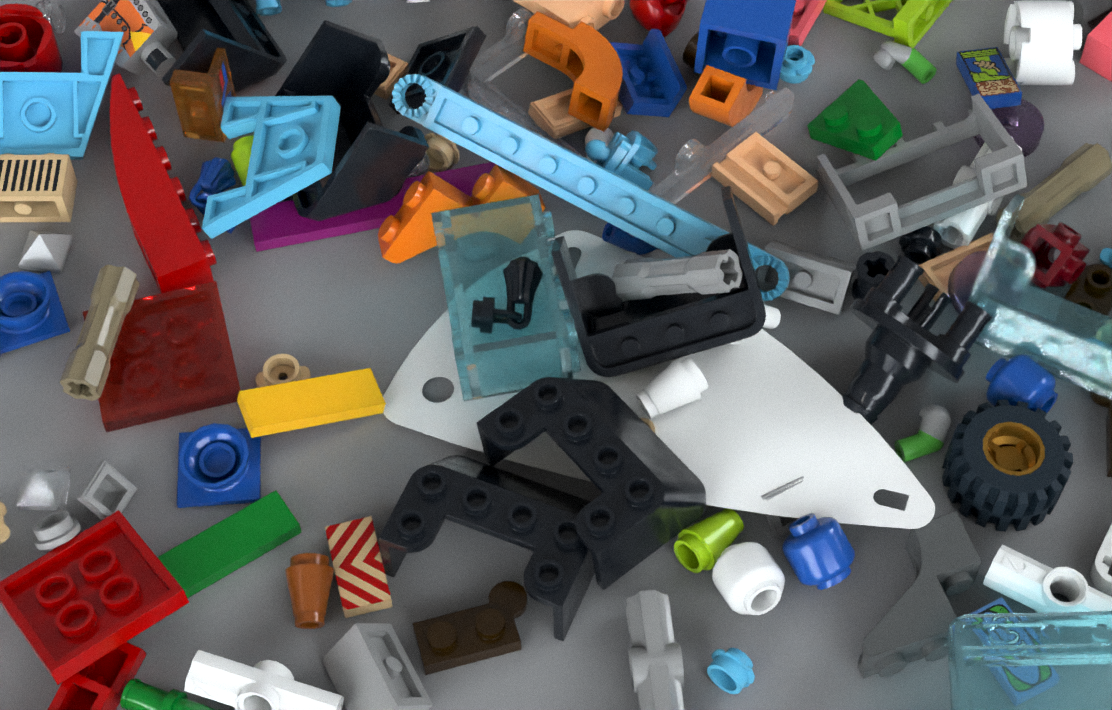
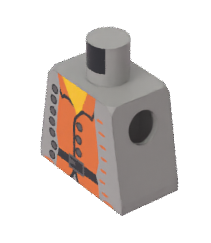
[74,0,177,77]

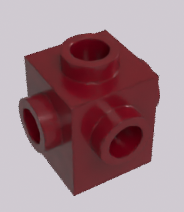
[1012,222,1090,289]

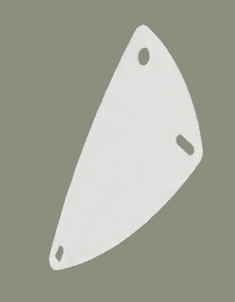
[383,230,935,529]

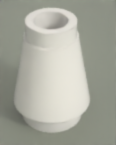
[636,357,709,419]

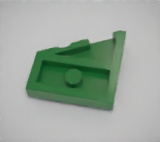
[807,79,903,161]

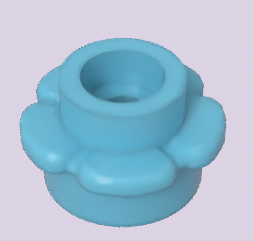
[780,45,815,84]
[707,648,755,694]

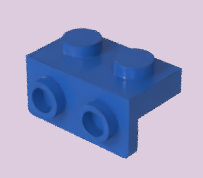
[610,29,687,117]

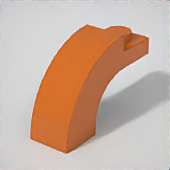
[523,11,623,132]
[689,65,763,127]

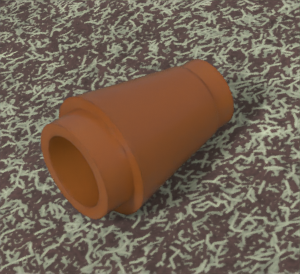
[285,553,334,629]

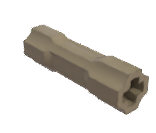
[996,143,1112,243]
[59,264,140,401]

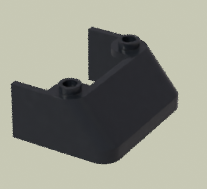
[157,0,287,101]
[551,186,766,377]

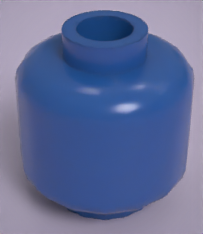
[986,355,1058,413]
[782,513,855,590]

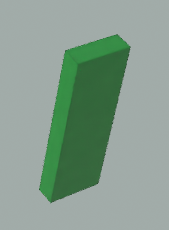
[157,490,302,598]

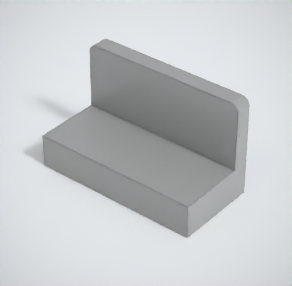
[757,240,857,315]
[323,623,433,710]

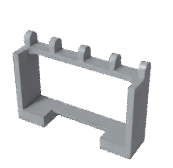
[816,94,1028,251]

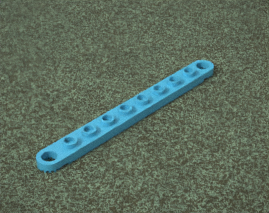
[391,74,790,301]

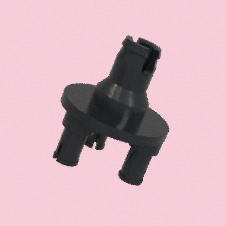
[842,254,993,425]

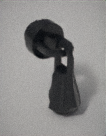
[471,256,543,334]

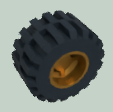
[942,400,1073,532]

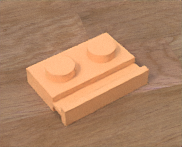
[711,132,818,226]

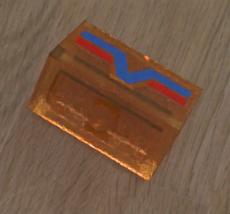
[170,48,236,143]

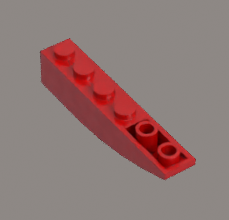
[109,73,217,302]

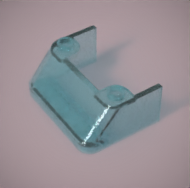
[968,194,1112,400]

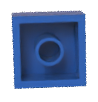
[694,0,796,91]

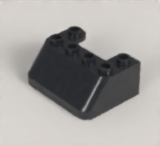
[275,20,429,221]
[477,377,706,590]
[379,455,595,641]

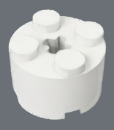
[1003,0,1082,85]

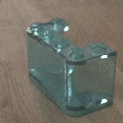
[431,194,581,402]

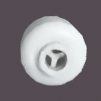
[712,542,785,615]

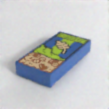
[956,47,1022,109]

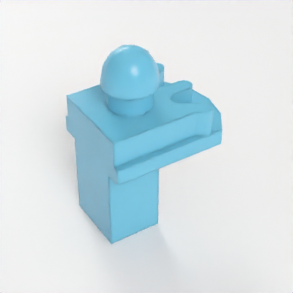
[585,131,653,190]

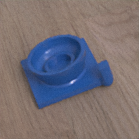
[0,271,70,355]
[177,423,261,508]

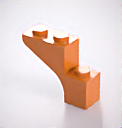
[378,164,546,263]

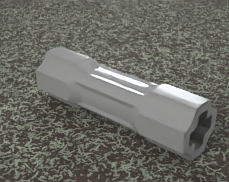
[612,249,743,301]

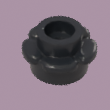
[899,226,942,264]

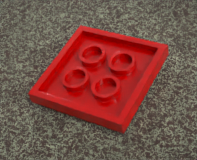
[0,510,189,685]

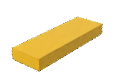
[237,368,386,438]

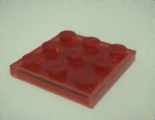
[83,281,241,433]

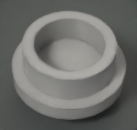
[32,510,81,552]

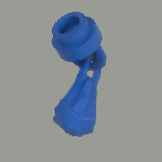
[189,157,237,234]

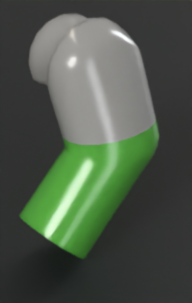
[873,40,937,84]
[894,404,951,463]

